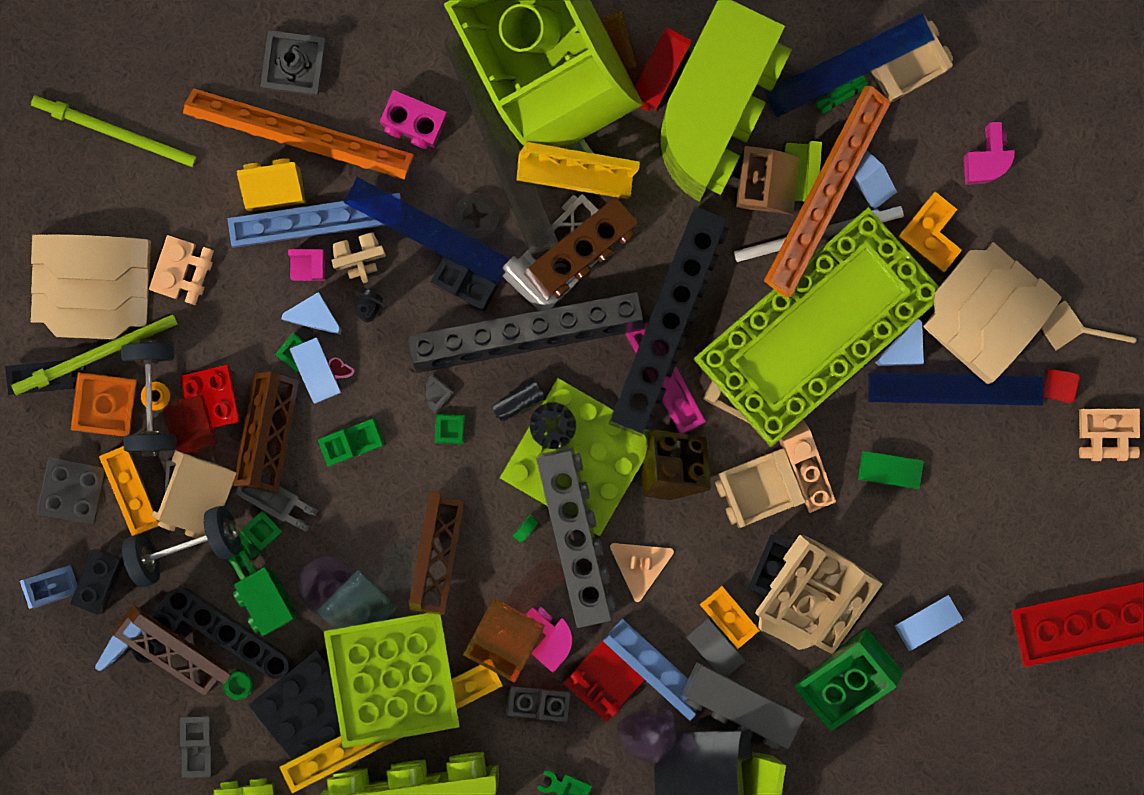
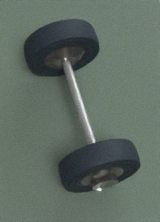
[121,339,177,456]
[122,506,241,587]

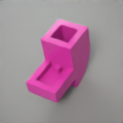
[964,122,1015,185]
[525,607,572,672]

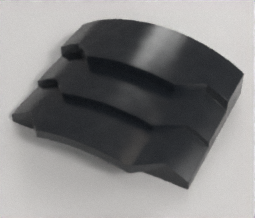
[654,729,753,795]

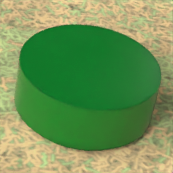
[512,514,539,542]
[223,670,253,700]

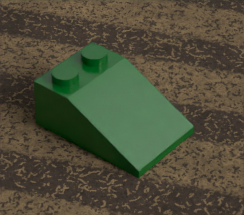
[794,628,904,731]

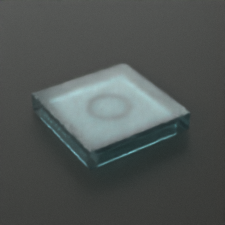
[317,570,398,629]

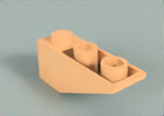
[779,420,836,513]

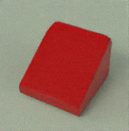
[1041,369,1080,404]

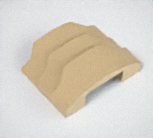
[31,235,151,340]
[923,242,1062,384]
[755,535,882,654]

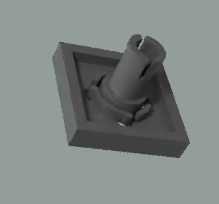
[260,30,326,96]

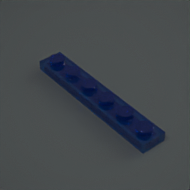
[765,13,935,117]
[343,176,511,285]
[868,373,1044,406]

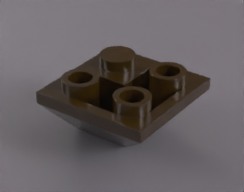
[642,429,711,500]

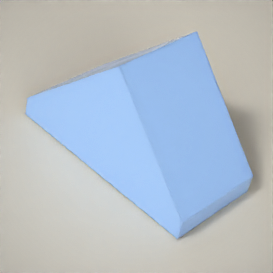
[851,150,897,210]
[281,292,342,335]
[875,319,924,366]
[20,565,77,609]

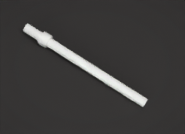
[734,206,904,262]

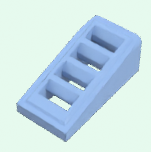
[95,622,142,671]

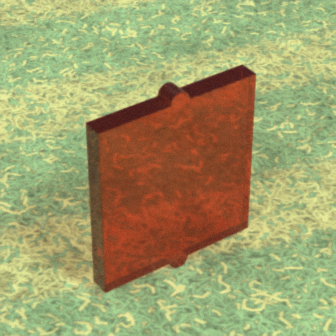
[162,395,217,454]

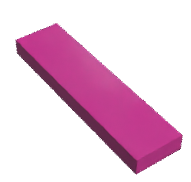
[625,322,706,434]

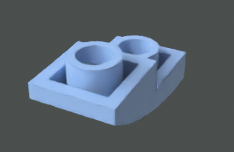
[290,338,341,404]
[895,595,963,651]

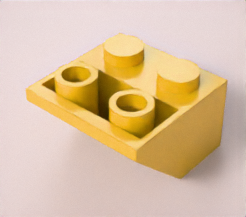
[237,159,306,212]

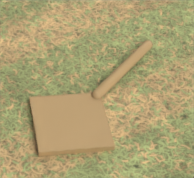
[1041,300,1137,351]

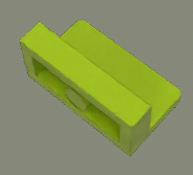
[785,141,822,202]

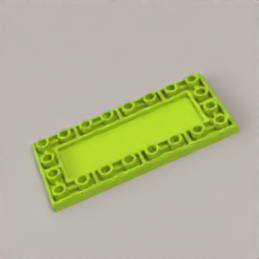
[694,207,939,447]

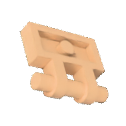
[148,235,214,305]
[1079,409,1140,461]

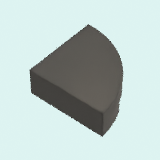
[425,374,454,414]

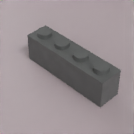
[681,662,804,750]

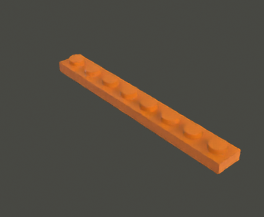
[764,86,891,297]
[183,88,414,180]

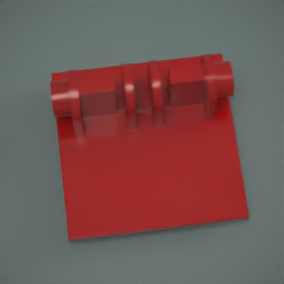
[180,365,242,433]
[564,640,645,722]

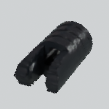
[493,378,546,421]

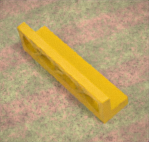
[516,142,640,199]

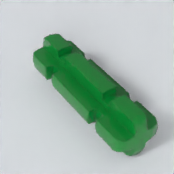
[815,74,868,114]

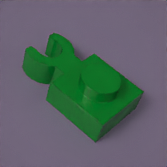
[537,770,592,795]

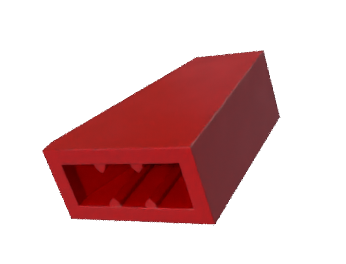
[635,27,692,112]

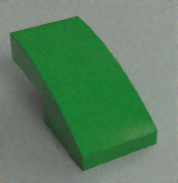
[318,418,386,467]
[858,451,924,489]
[224,511,282,572]

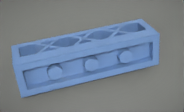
[603,618,697,720]

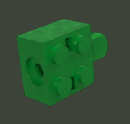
[229,547,299,636]

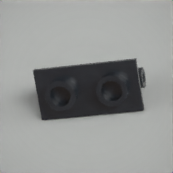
[355,288,387,322]

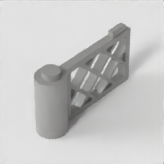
[502,194,598,311]

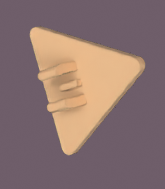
[610,543,674,602]

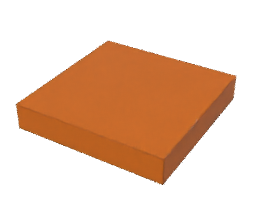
[70,372,137,436]

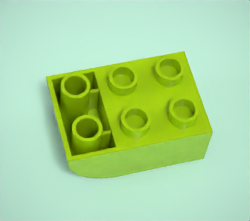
[444,0,643,156]
[660,0,792,202]
[319,752,499,795]

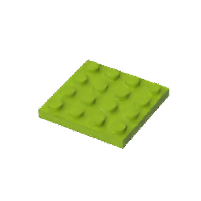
[500,378,651,536]
[324,613,460,748]

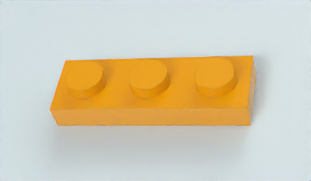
[99,446,159,536]

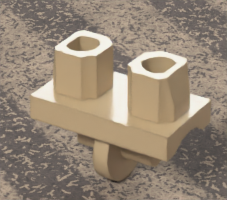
[331,232,386,284]

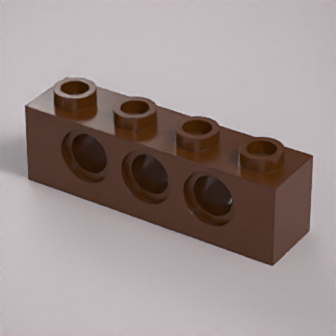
[524,196,638,301]

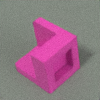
[288,249,326,281]

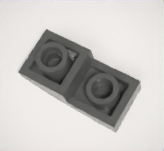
[506,686,570,722]

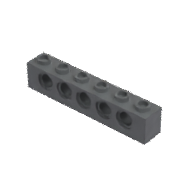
[536,447,617,628]

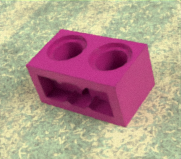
[380,90,448,149]

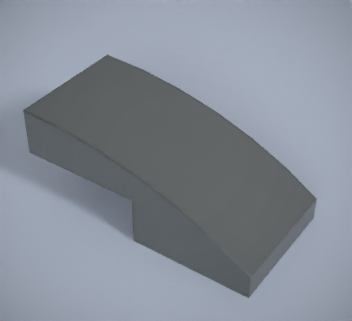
[686,618,745,677]
[180,717,212,779]

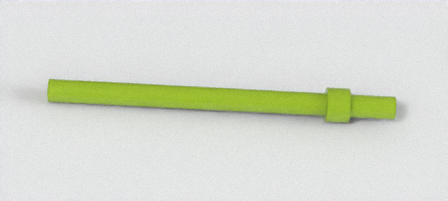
[31,95,197,167]
[11,314,178,396]

